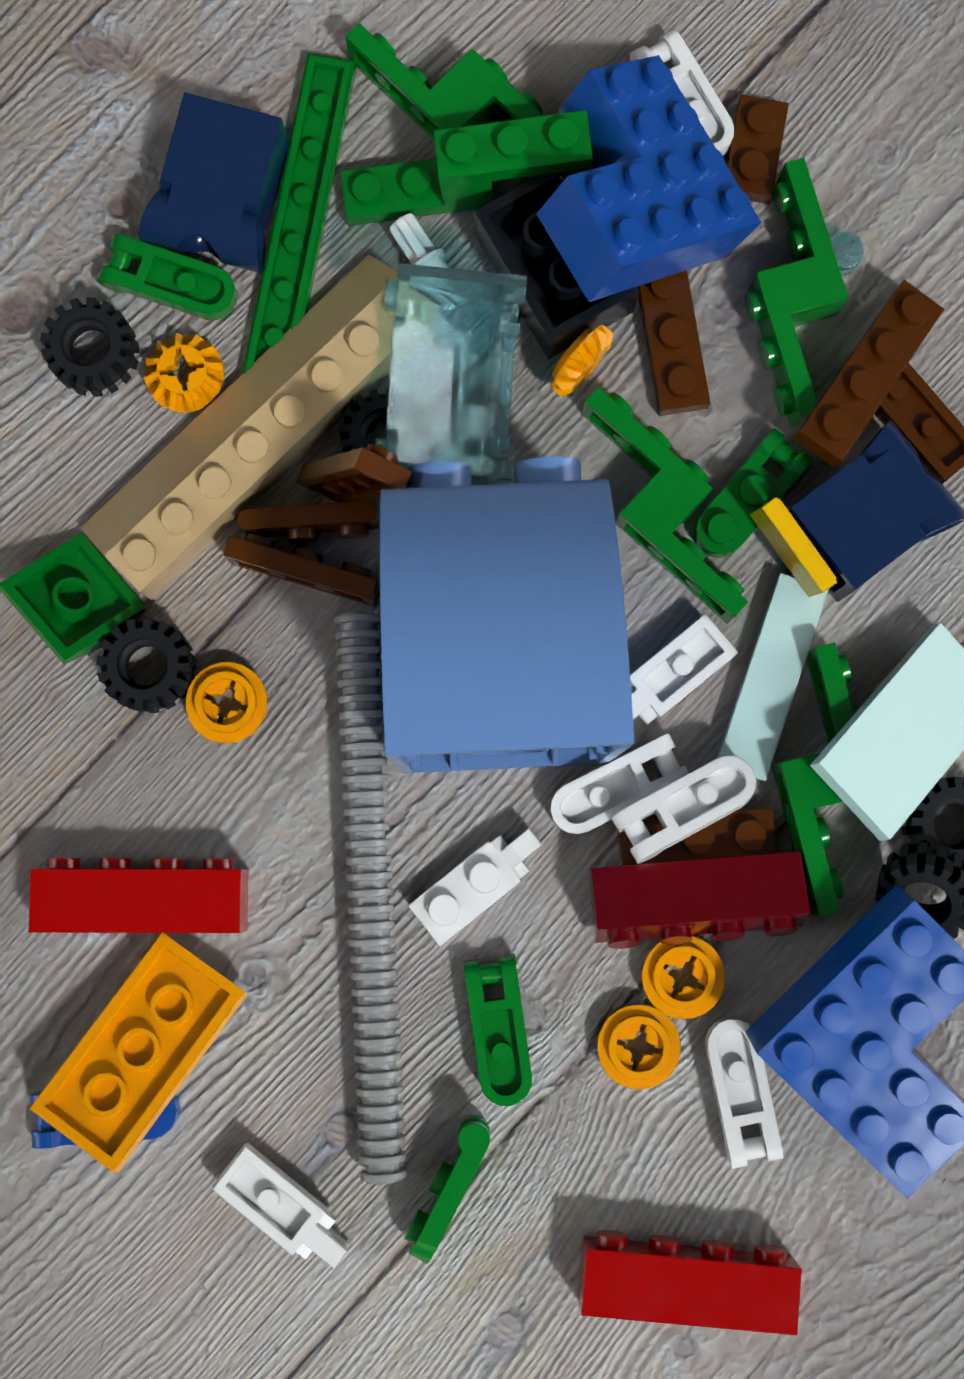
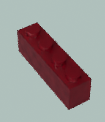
[589,852,810,949]

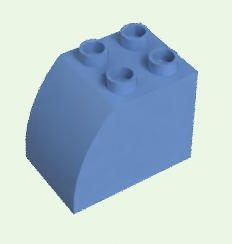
[380,456,634,774]

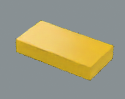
[750,497,837,597]

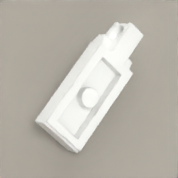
[630,614,738,724]
[408,829,542,946]
[211,1142,350,1268]

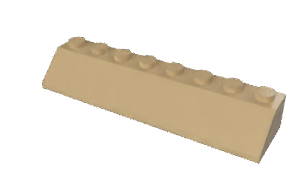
[80,254,438,601]

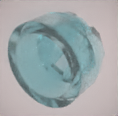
[830,231,864,276]

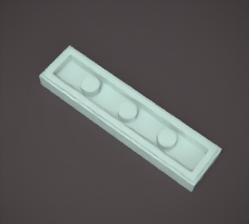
[717,573,829,782]

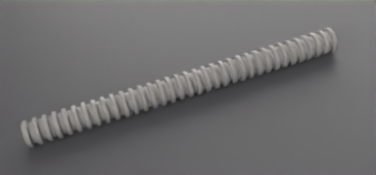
[334,611,407,1185]

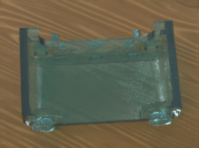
[375,263,527,485]

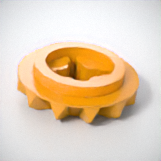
[551,324,613,397]
[143,332,224,413]
[186,662,268,743]
[641,936,725,1019]
[597,1004,681,1090]

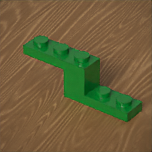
[345,23,577,175]
[341,110,593,226]
[745,157,849,429]
[582,386,748,624]
[771,642,859,917]

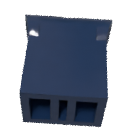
[138,92,289,274]
[788,419,964,603]

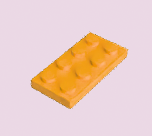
[29,933,248,1173]

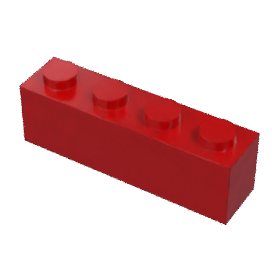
[28,858,249,933]
[578,1230,802,1336]

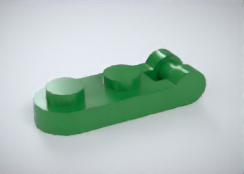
[96,234,238,321]
[694,428,813,558]
[463,954,532,1106]
[404,1115,490,1264]

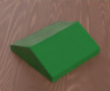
[0,532,146,665]

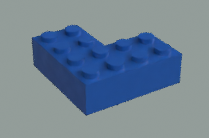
[536,55,762,302]
[745,885,964,1199]

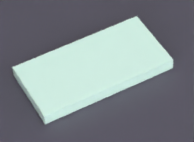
[810,622,964,841]

